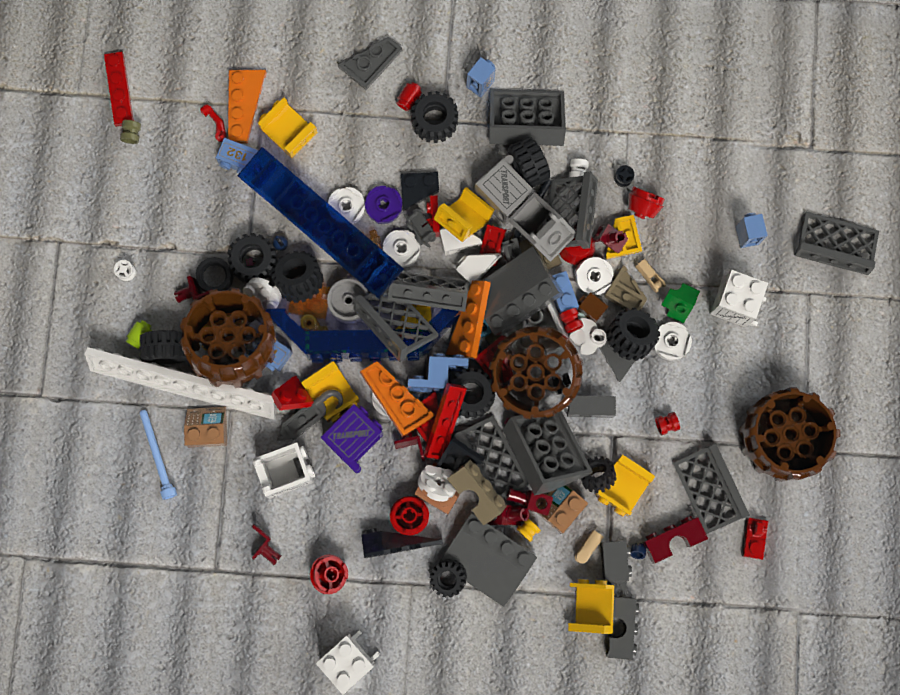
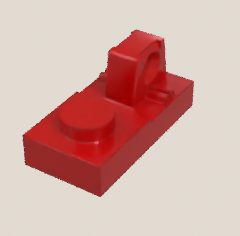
[422,195,440,237]
[480,224,507,266]
[742,518,768,560]

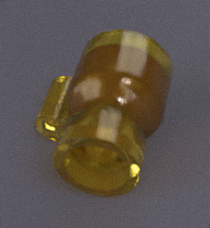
[300,314,329,336]

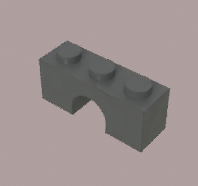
[606,597,639,660]

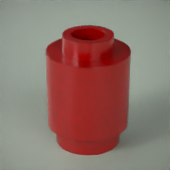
[396,82,422,111]

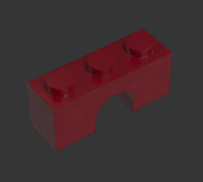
[642,516,708,564]

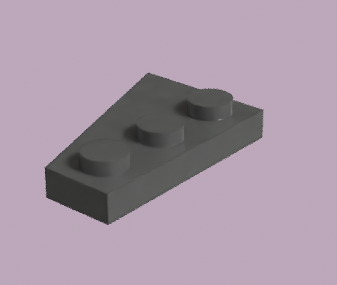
[338,37,403,90]

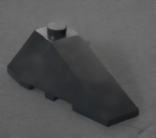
[361,528,443,558]

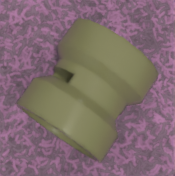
[120,120,141,144]

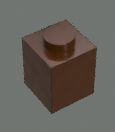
[577,292,609,323]

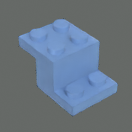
[408,354,469,393]

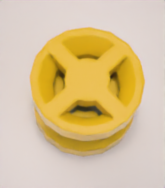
[516,519,541,542]

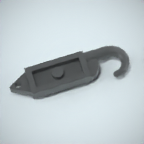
[277,390,343,441]

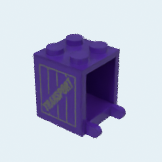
[320,404,384,473]

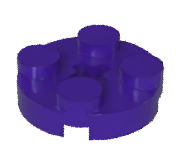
[365,186,402,224]

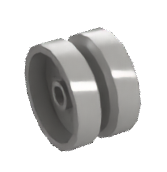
[327,279,371,325]

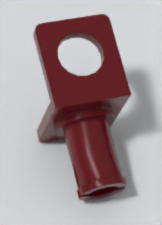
[593,224,628,253]
[174,276,213,303]
[394,432,425,462]
[506,488,553,516]
[487,505,529,526]
[251,523,282,565]

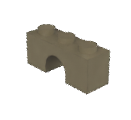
[447,460,507,525]

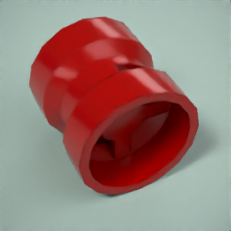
[559,308,584,333]
[655,412,680,436]

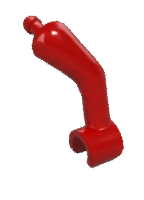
[200,105,226,142]

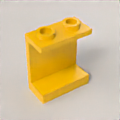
[258,97,318,159]
[434,187,494,242]
[301,361,360,423]
[595,454,655,517]
[568,579,614,634]

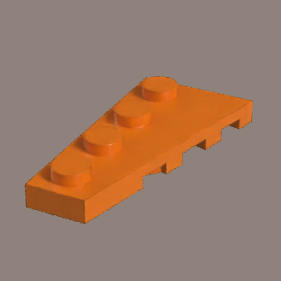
[228,70,267,144]
[446,280,491,358]
[360,361,435,437]

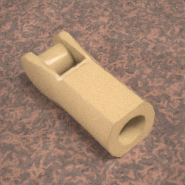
[635,259,666,293]
[575,530,604,564]

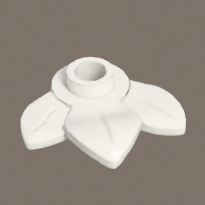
[569,318,607,355]

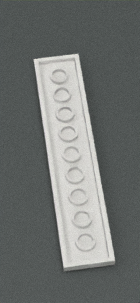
[85,347,277,420]

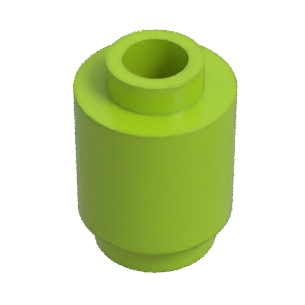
[125,320,152,350]

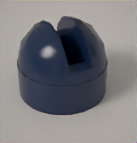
[273,235,288,251]
[631,543,646,559]

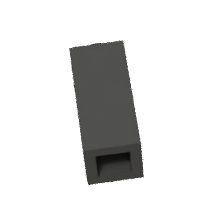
[564,395,616,418]

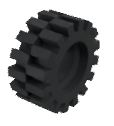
[581,456,617,493]
[429,559,467,598]

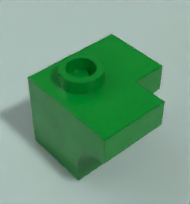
[661,283,700,324]

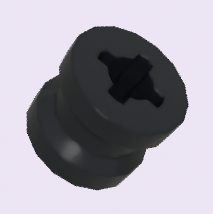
[614,165,635,187]
[552,373,571,395]

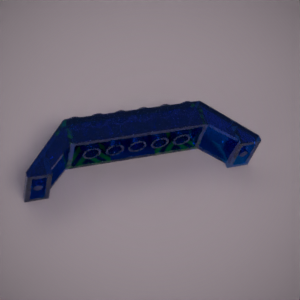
[237,147,404,299]
[266,308,461,363]

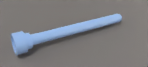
[140,410,177,500]

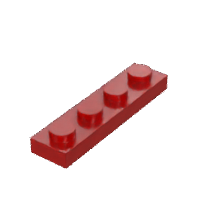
[104,52,134,127]
[424,383,467,459]

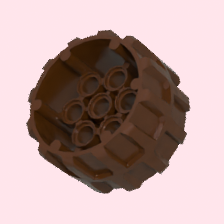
[180,288,277,388]
[489,326,583,419]
[739,387,841,482]

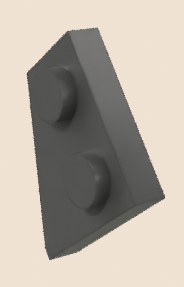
[599,334,635,382]

